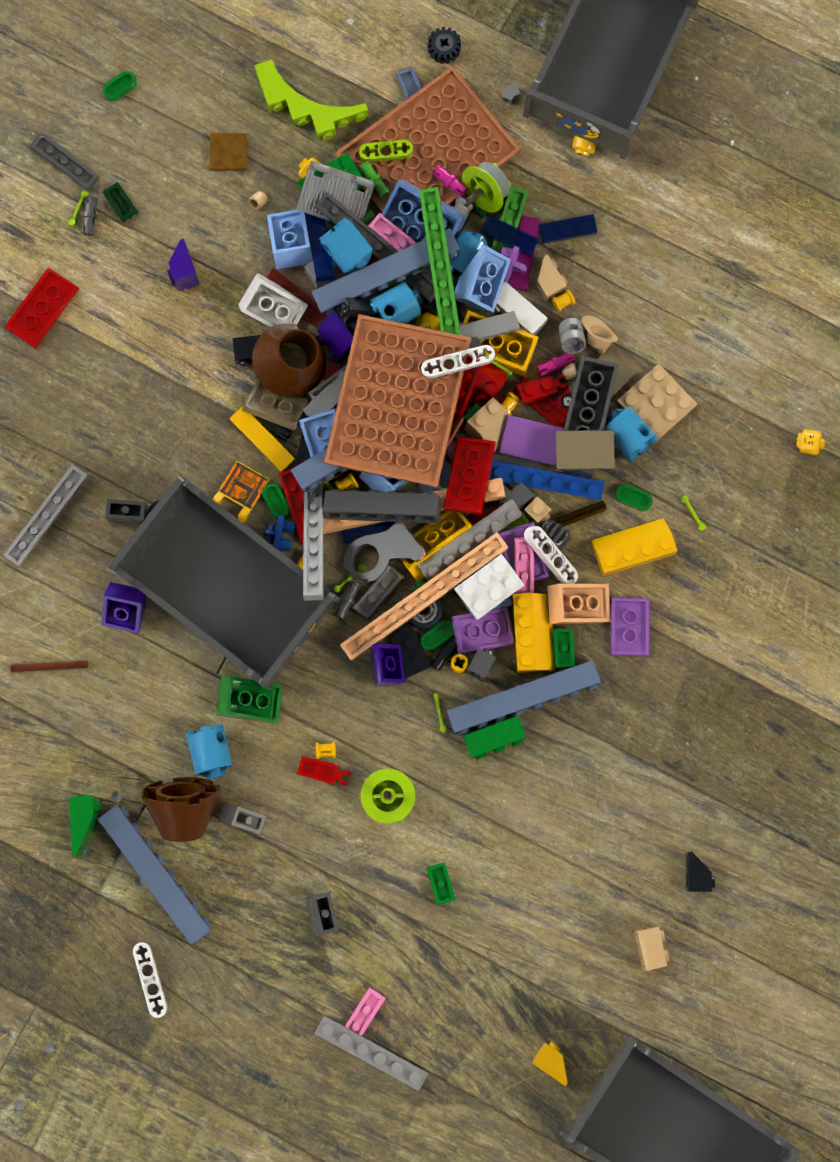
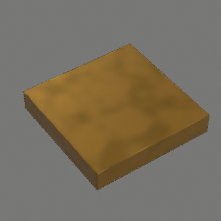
[209,133,247,171]

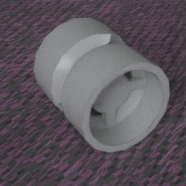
[559,318,586,354]

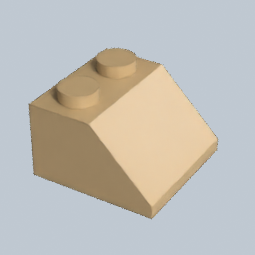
[464,397,509,452]
[634,927,669,971]

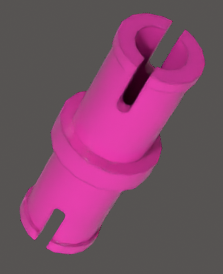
[432,165,468,198]
[536,353,575,377]

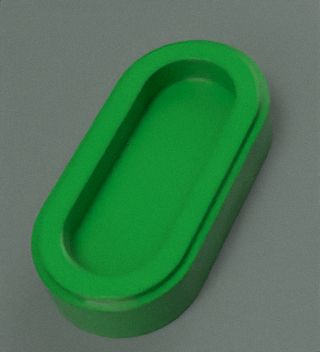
[103,71,137,101]
[262,484,290,520]
[615,484,653,512]
[420,620,454,651]

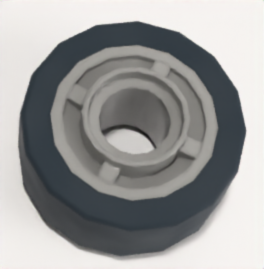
[409,600,442,630]

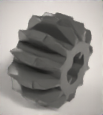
[540,520,571,551]

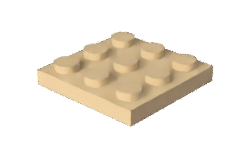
[617,364,697,443]

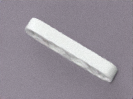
[421,345,495,379]
[524,526,578,584]
[133,942,168,1018]

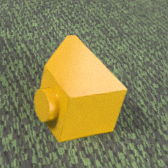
[532,1042,568,1086]

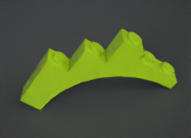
[254,60,369,140]

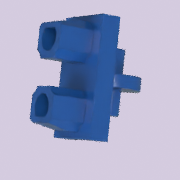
[262,516,295,551]

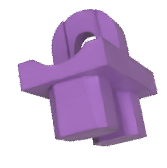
[501,246,527,283]

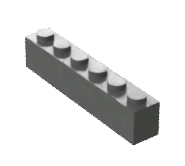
[323,489,442,523]

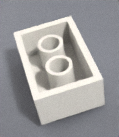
[453,554,524,620]

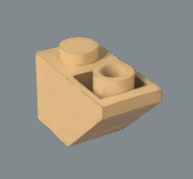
[537,254,567,302]

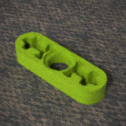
[359,140,413,162]

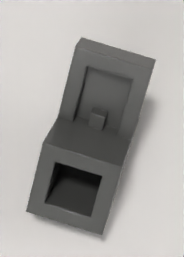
[497,482,534,512]

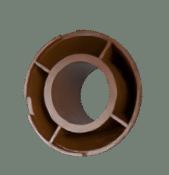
[252,323,326,398]
[141,777,220,842]

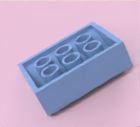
[382,179,468,243]

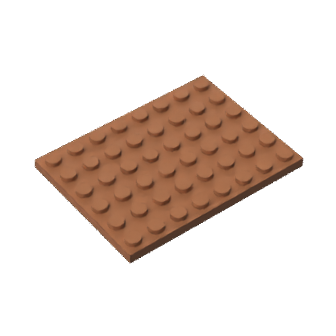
[335,66,521,213]
[324,314,471,488]

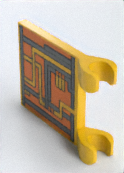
[213,461,270,523]

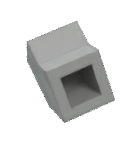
[501,84,520,105]

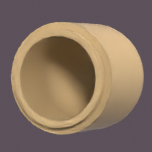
[249,191,268,210]
[562,362,579,380]

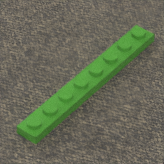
[419,187,461,335]

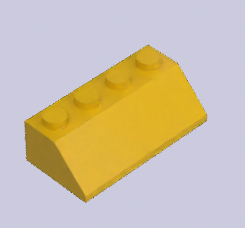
[400,510,472,583]
[591,518,678,577]
[512,593,555,673]

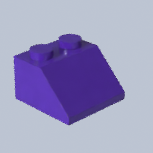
[167,239,200,291]
[316,311,353,363]
[101,582,147,634]
[370,644,405,687]

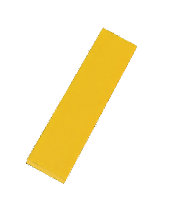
[229,406,295,472]

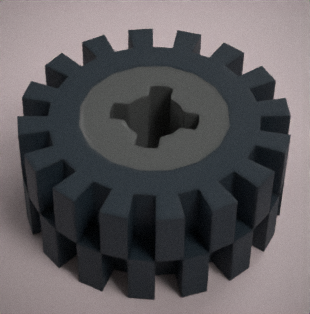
[428,27,461,64]

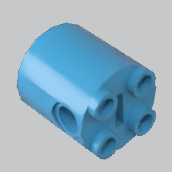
[319,217,373,273]
[450,231,488,279]
[369,282,422,324]
[603,407,659,463]
[185,724,233,780]

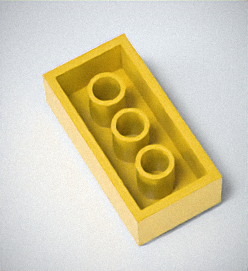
[462,310,539,377]

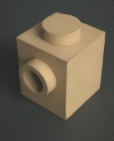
[524,496,551,526]

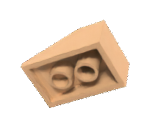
[547,584,611,624]

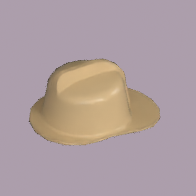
[581,315,618,354]

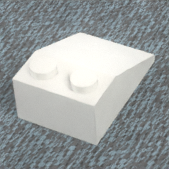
[238,273,308,327]

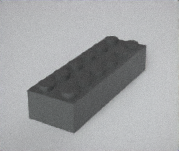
[554,356,619,478]

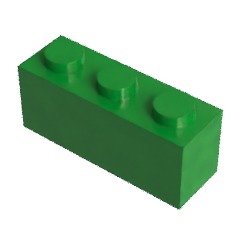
[463,716,526,761]

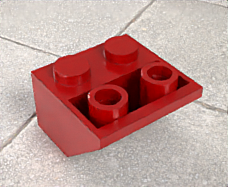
[469,358,507,408]

